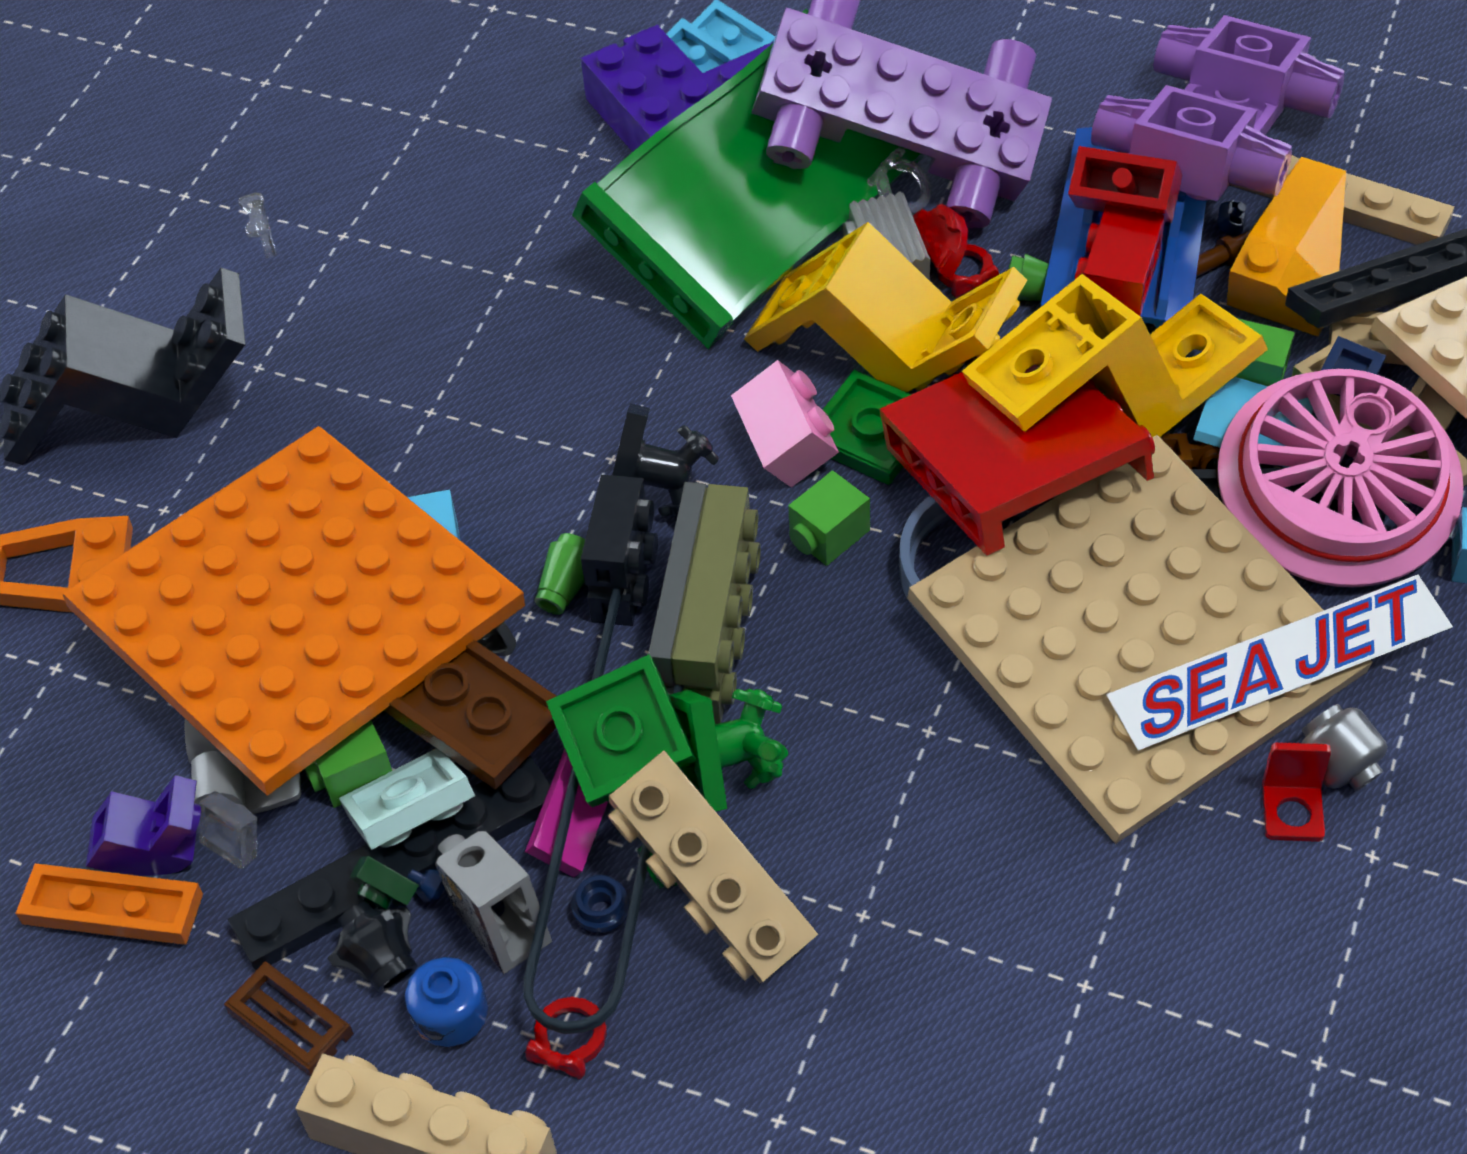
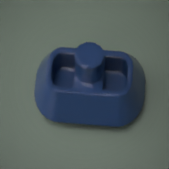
[1218,200,1246,236]
[406,869,445,903]

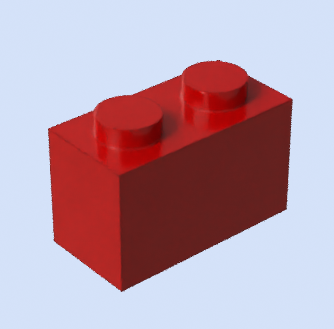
[1068,146,1183,223]
[1075,205,1165,317]

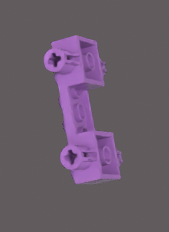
[752,0,1052,229]
[1091,15,1344,201]

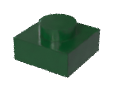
[349,856,419,910]

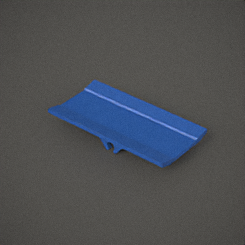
[1040,127,1207,328]

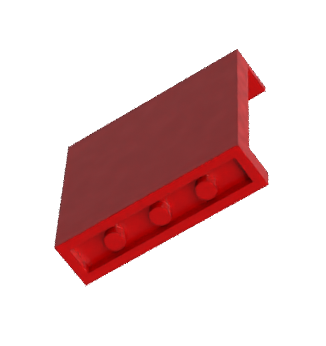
[879,364,1155,556]

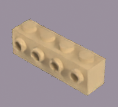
[608,751,818,983]
[295,1054,557,1154]

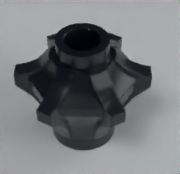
[328,901,418,993]

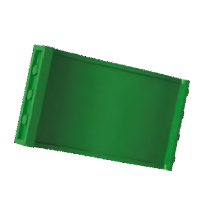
[572,8,925,349]

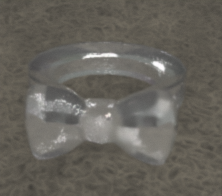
[867,146,932,215]
[239,193,276,258]

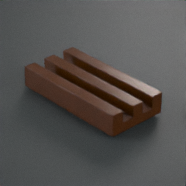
[224,961,354,1077]

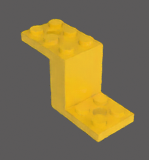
[744,222,1027,392]
[962,274,1268,438]

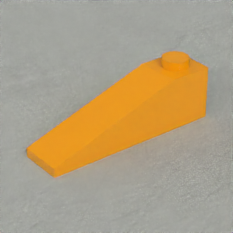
[1226,156,1346,337]

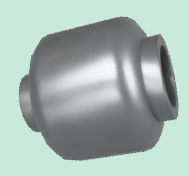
[1301,704,1387,792]

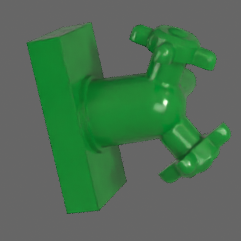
[669,688,788,812]

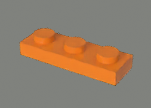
[15,863,203,945]

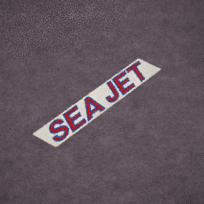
[1106,575,1453,751]

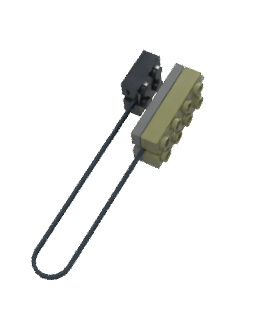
[523,475,761,1034]

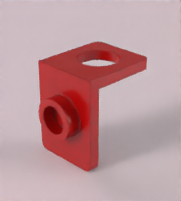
[1262,742,1331,842]

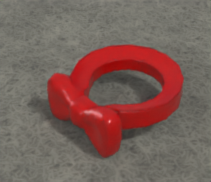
[936,244,999,298]
[525,997,607,1080]

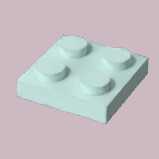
[339,748,475,850]

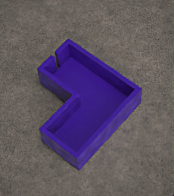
[580,25,773,152]

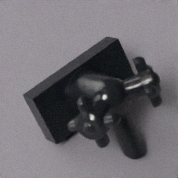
[612,403,719,517]

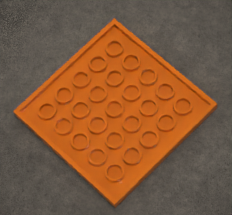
[62,426,525,796]

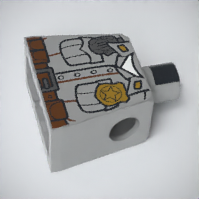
[435,831,552,974]

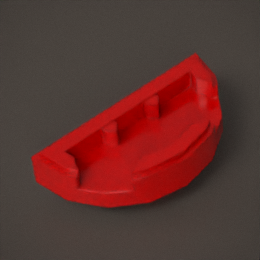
[913,204,968,279]

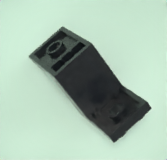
[0,267,245,465]

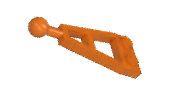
[0,516,133,612]

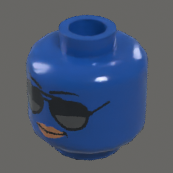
[405,957,488,1047]

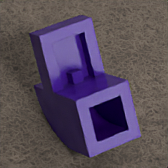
[86,775,201,876]

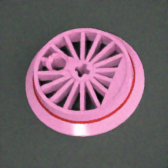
[1217,369,1464,587]

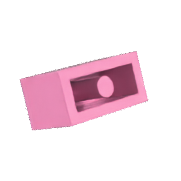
[731,360,839,488]

